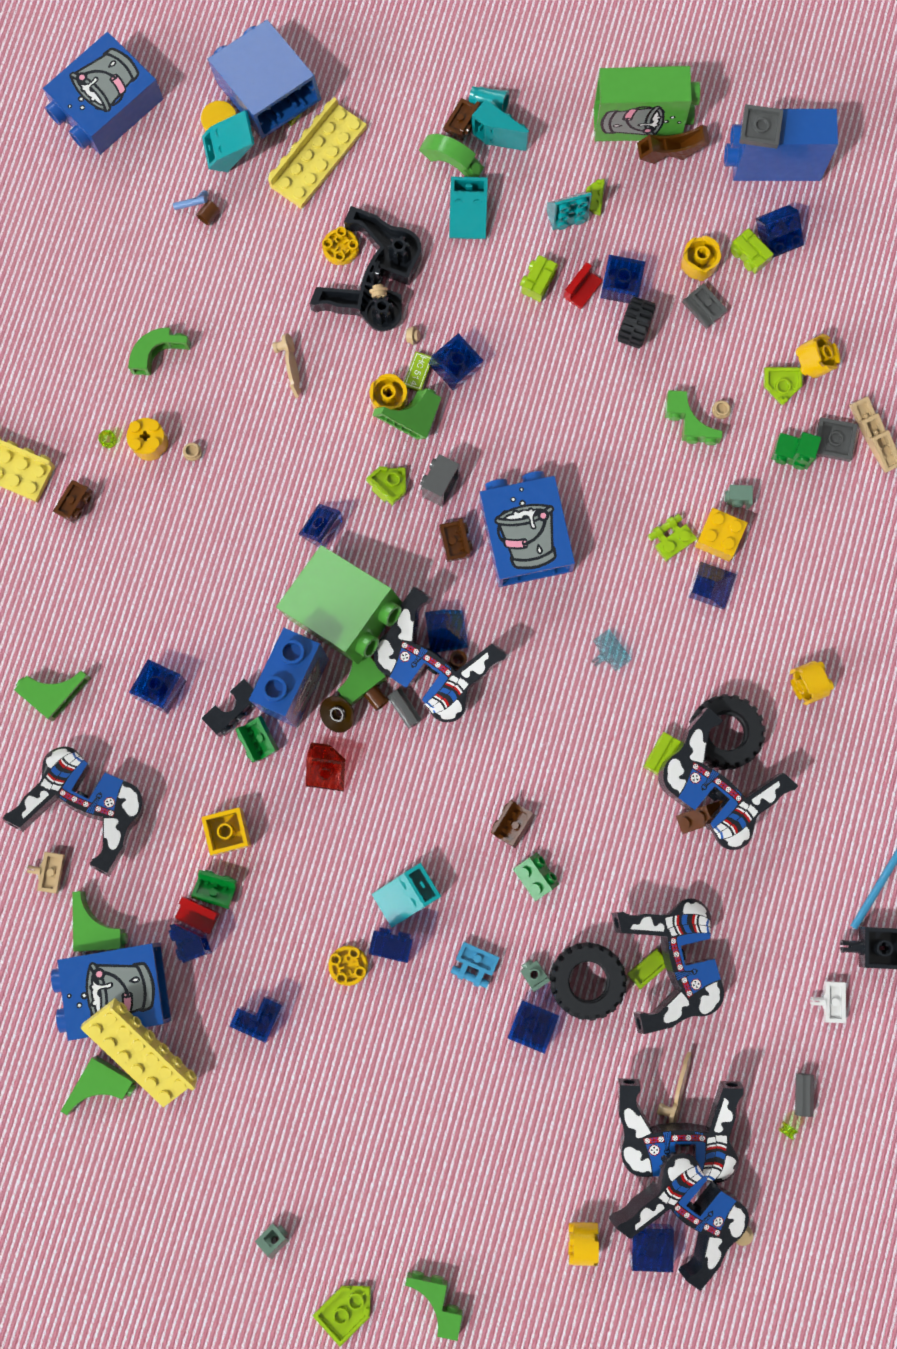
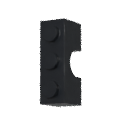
[201,679,256,737]

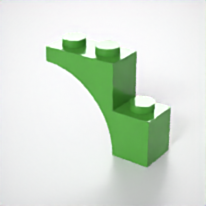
[664,390,722,445]
[405,1271,462,1341]

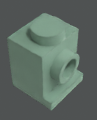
[724,485,753,509]
[520,959,550,992]
[255,1223,289,1259]

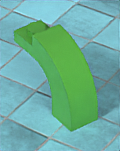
[419,134,484,177]
[128,328,191,376]

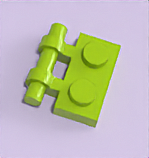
[647,514,697,562]

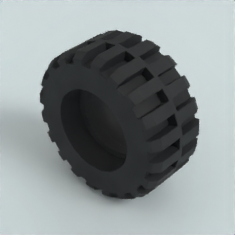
[689,694,766,770]
[550,942,627,1021]

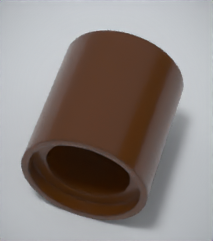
[196,200,220,226]
[448,650,467,670]
[364,685,389,711]

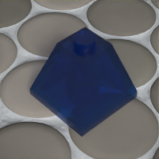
[688,562,737,610]
[425,609,468,653]

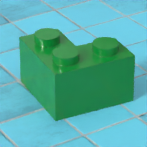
[771,432,821,470]

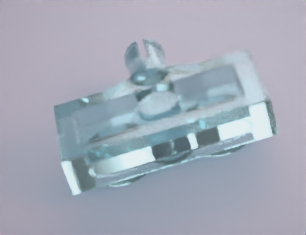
[591,629,632,672]

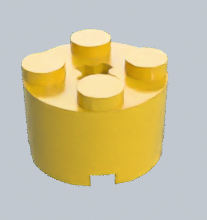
[681,236,721,281]
[796,334,841,378]
[369,374,408,410]
[126,418,168,461]
[790,661,834,705]
[568,1222,599,1266]

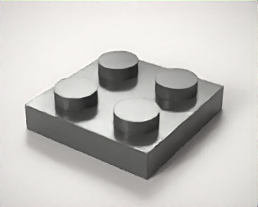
[739,104,783,149]
[816,417,858,462]

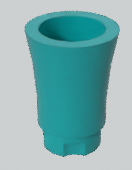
[469,86,510,113]

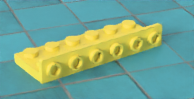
[268,97,367,209]
[0,437,55,503]
[81,998,197,1108]

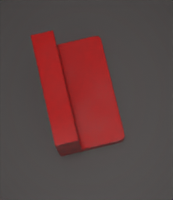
[564,262,602,309]
[175,897,220,934]

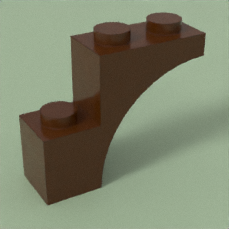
[637,125,710,164]
[676,791,748,834]

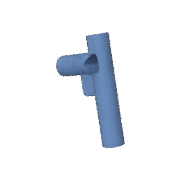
[173,190,208,210]

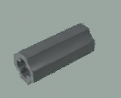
[387,688,422,729]
[795,1073,814,1117]

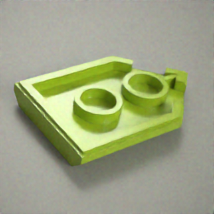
[312,1286,371,1347]

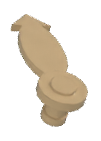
[272,333,302,398]
[657,1052,692,1123]

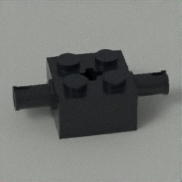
[840,927,897,969]

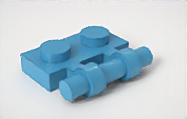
[450,941,500,989]

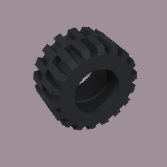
[617,296,656,349]

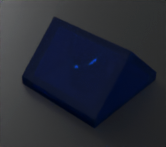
[299,504,343,547]

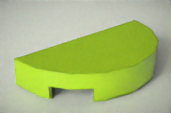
[586,179,605,216]

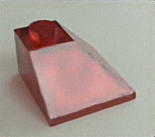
[306,742,346,792]

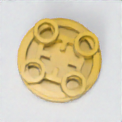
[201,101,236,131]
[322,226,359,265]
[328,946,368,986]

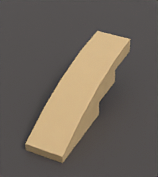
[849,396,897,473]

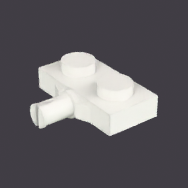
[810,981,846,1023]

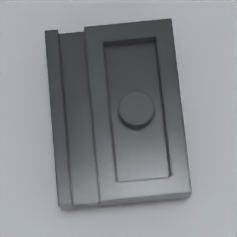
[682,283,728,329]

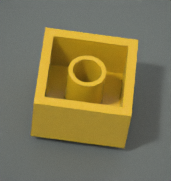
[695,508,748,562]
[201,807,252,856]

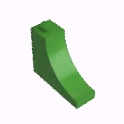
[373,388,442,440]
[338,657,387,706]
[14,671,91,721]
[72,891,128,952]
[60,1056,137,1115]

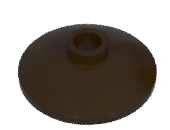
[320,696,355,733]

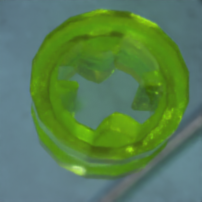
[98,430,117,448]
[778,1121,799,1140]

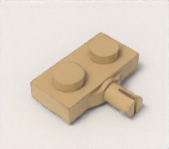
[27,852,65,894]

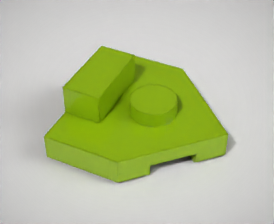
[763,367,802,406]
[366,466,406,506]

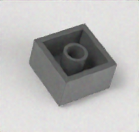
[420,454,460,507]

